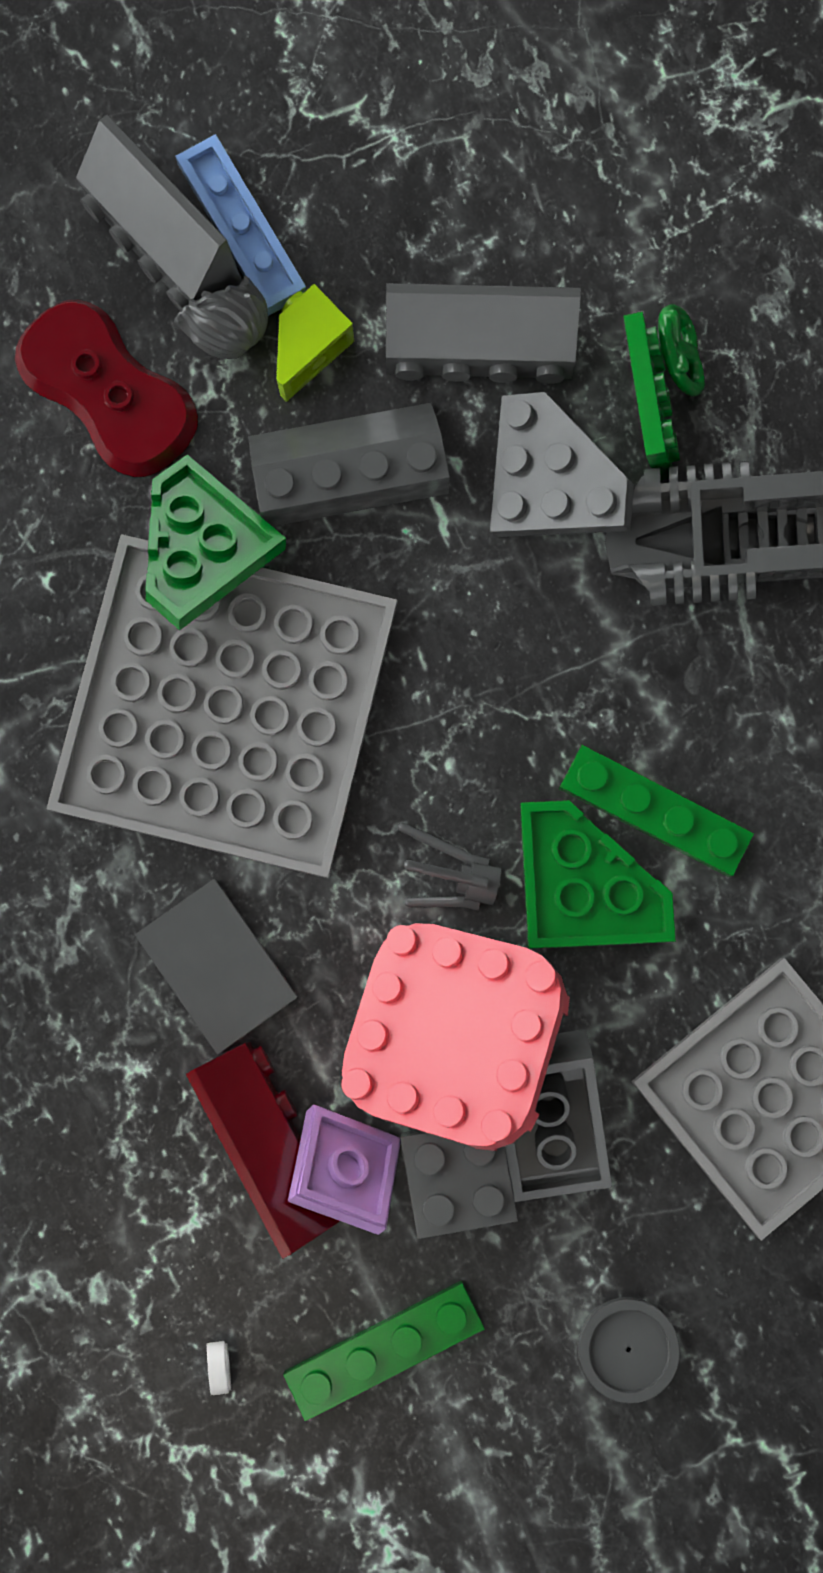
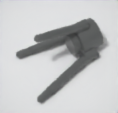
[397,823,501,911]

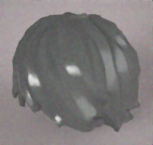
[172,276,268,359]

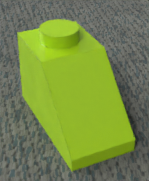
[276,284,354,402]

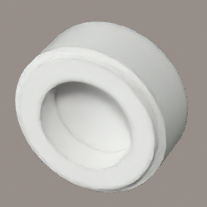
[207,1341,231,1396]

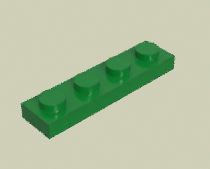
[559,745,754,878]
[283,1280,485,1421]

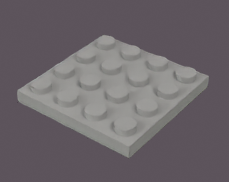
[631,958,823,1241]

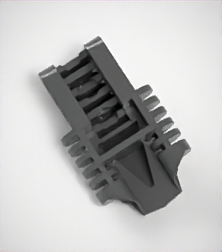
[605,461,823,606]

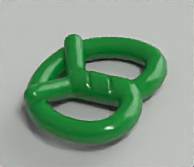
[658,304,705,397]

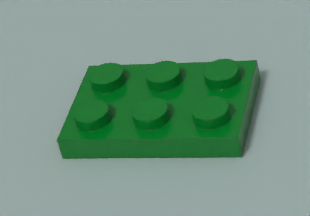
[623,311,680,480]

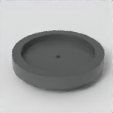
[578,1297,680,1403]

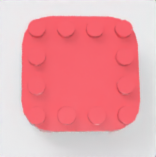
[341,923,570,1151]

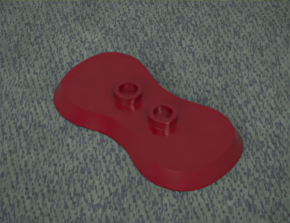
[15,300,198,477]

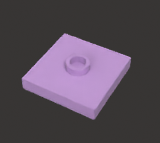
[288,1105,401,1235]

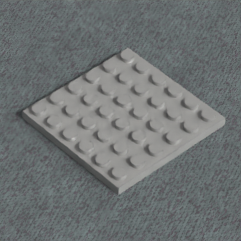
[46,534,398,879]

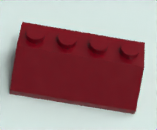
[186,1042,340,1259]

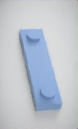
[175,134,307,316]

